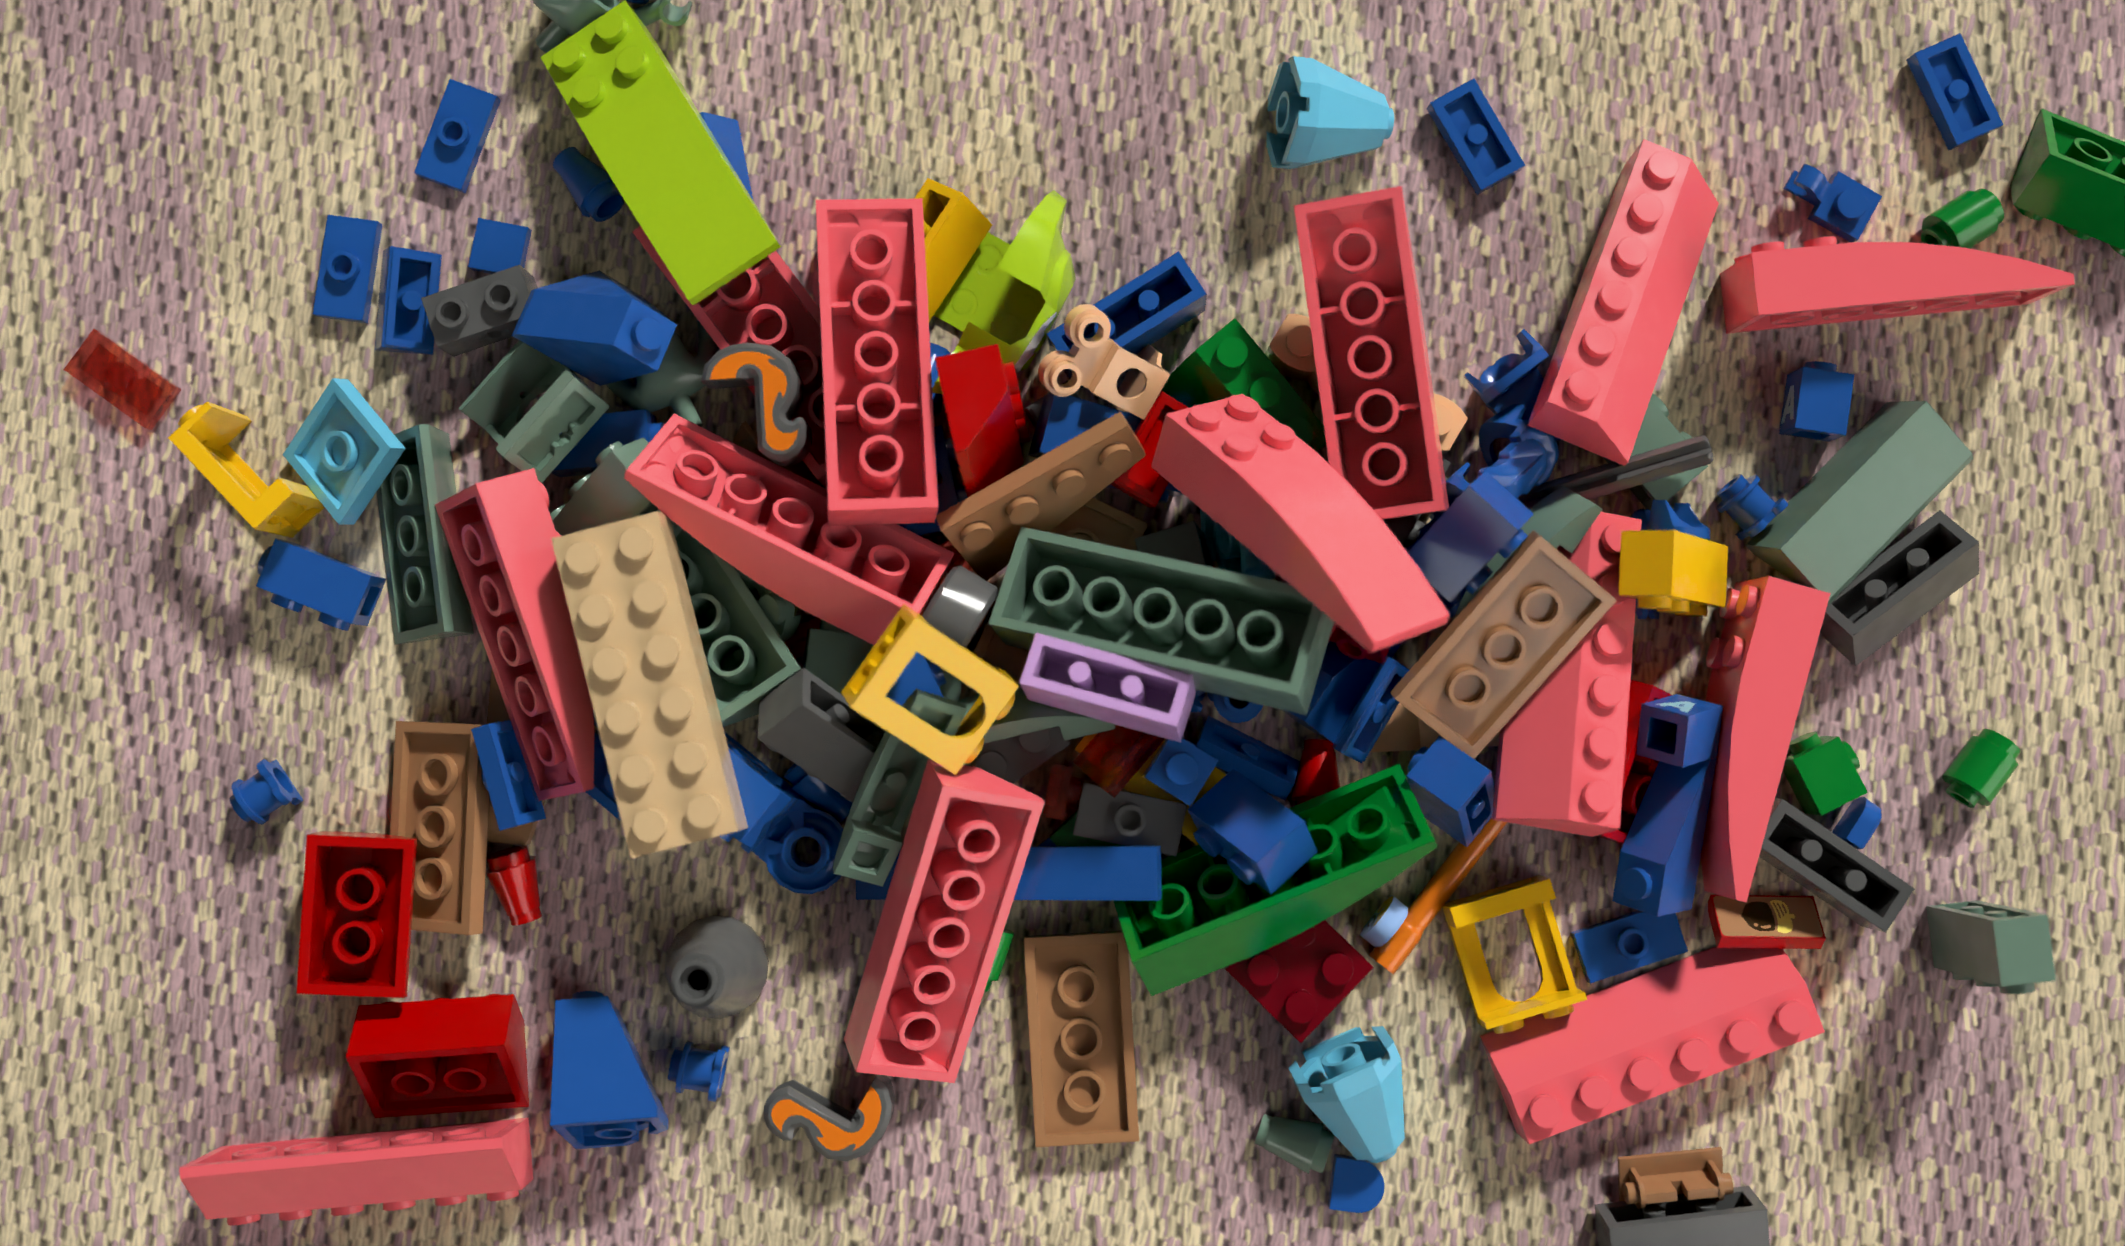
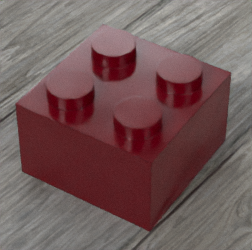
[1224,920,1374,1043]

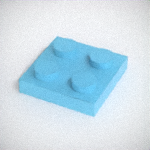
[283,378,406,525]

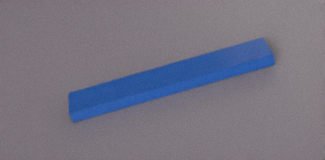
[856,846,1162,901]

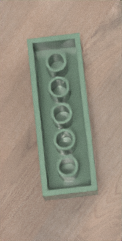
[988,526,1334,715]

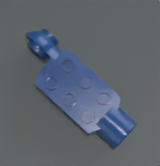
[593,709,843,894]

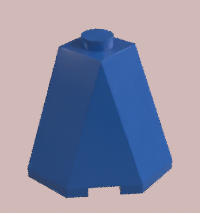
[512,270,677,386]
[550,991,668,1149]

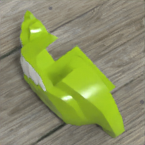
[932,190,1076,394]

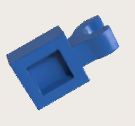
[1783,164,1882,243]

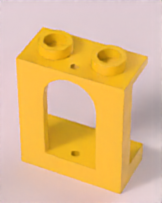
[168,401,325,538]
[841,604,1019,775]
[1442,875,1587,1034]

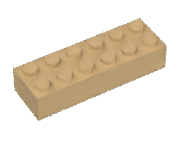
[551,511,748,859]

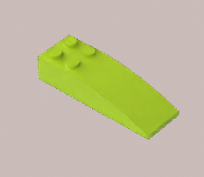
[540,0,781,305]

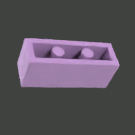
[1019,633,1196,743]

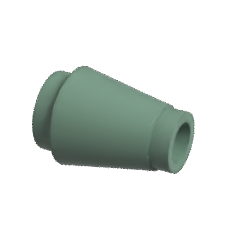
[1254,1114,1334,1174]

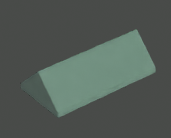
[1746,401,1973,606]
[376,424,474,645]
[671,520,801,727]

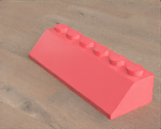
[1528,139,1719,466]
[1492,512,1642,837]
[844,759,1045,1083]
[1480,946,1825,1145]
[179,1118,533,1225]

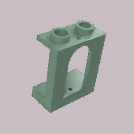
[459,340,610,483]

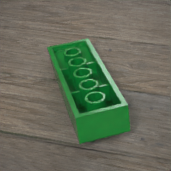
[1114,764,1438,997]

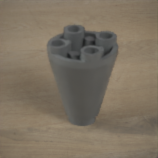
[665,915,769,1019]

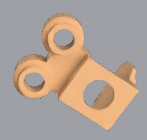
[1038,304,1170,420]

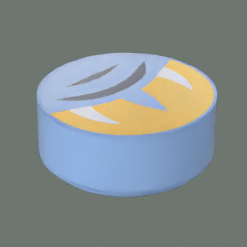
[1360,896,1408,948]

